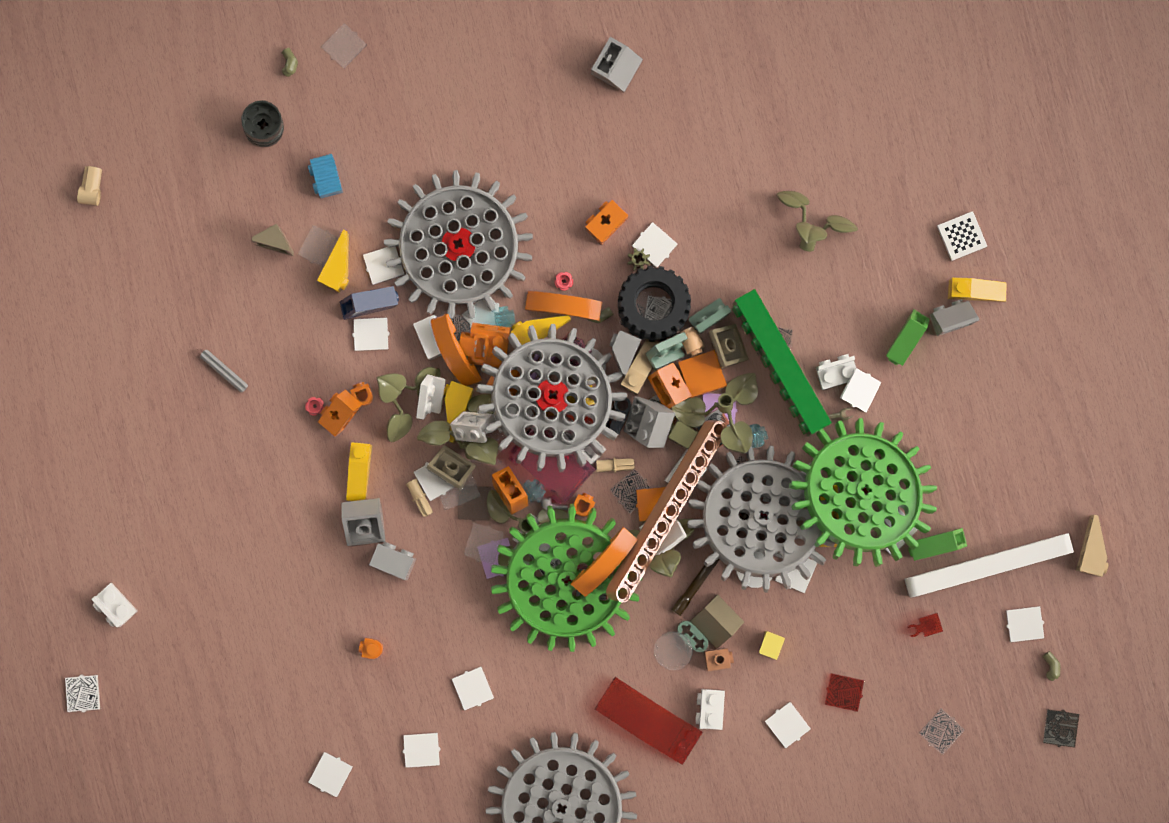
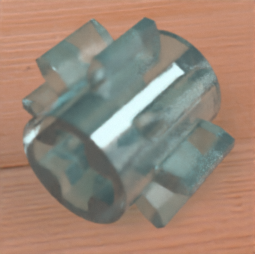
[494,306,515,329]
[750,424,768,448]
[523,479,546,503]

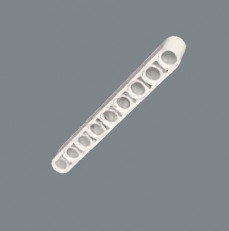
[904,533,1074,598]

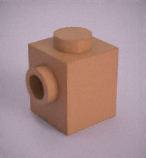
[704,648,734,671]

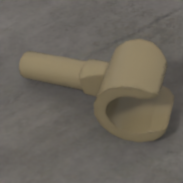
[828,407,853,420]

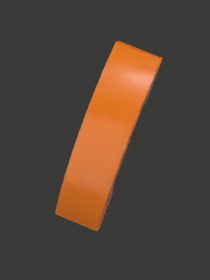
[525,291,603,321]
[431,314,482,386]
[570,527,638,597]

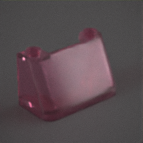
[508,428,596,505]

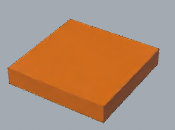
[678,350,727,399]

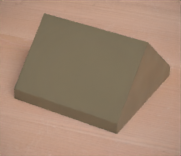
[251,224,294,256]
[708,324,749,369]
[426,446,476,491]
[690,594,744,649]

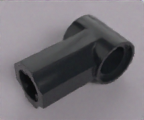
[605,397,632,435]

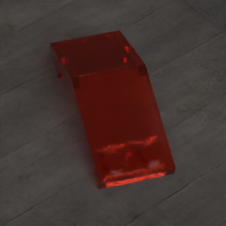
[595,677,703,765]

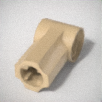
[77,166,102,206]

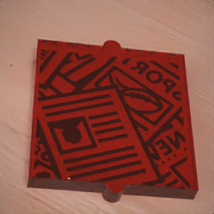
[825,673,864,712]

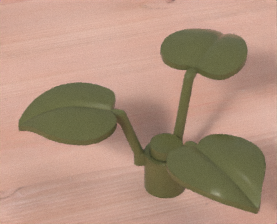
[776,191,858,252]
[376,367,441,443]
[672,373,758,453]
[417,394,499,465]
[487,490,568,577]
[628,519,695,578]

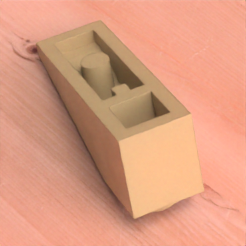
[621,339,660,395]
[1076,515,1108,577]

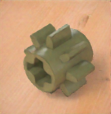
[627,248,650,271]

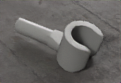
[541,497,568,510]

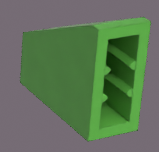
[886,309,930,366]
[908,528,967,561]

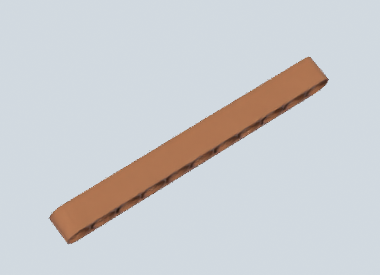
[606,420,727,602]

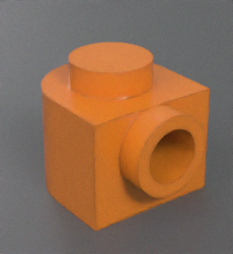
[350,382,373,406]
[574,492,596,517]
[359,637,384,659]

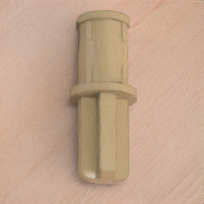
[596,458,634,473]
[406,479,433,517]

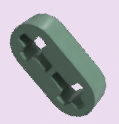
[677,621,708,652]

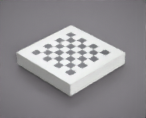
[937,211,987,261]

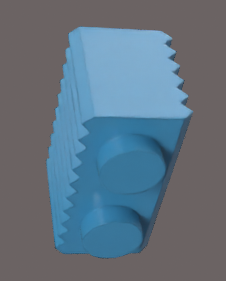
[308,154,343,198]

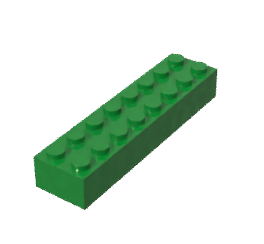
[731,289,832,436]

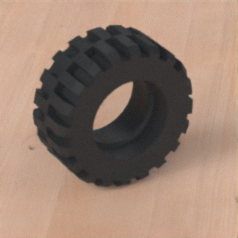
[617,266,691,342]

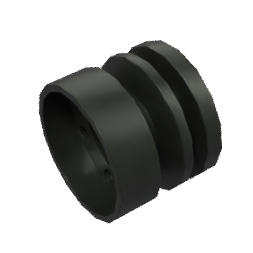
[241,100,284,147]

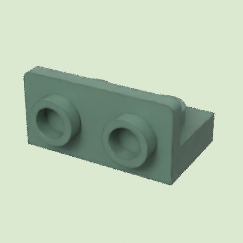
[689,298,732,334]
[646,332,688,370]

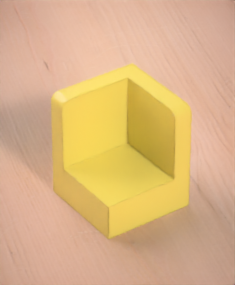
[759,631,785,660]

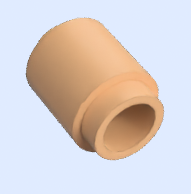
[680,327,705,356]

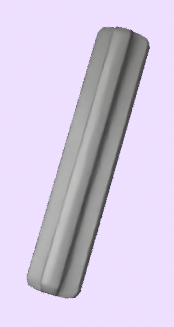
[200,350,248,392]

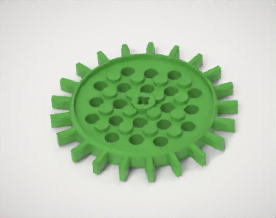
[789,418,937,567]
[491,504,642,652]

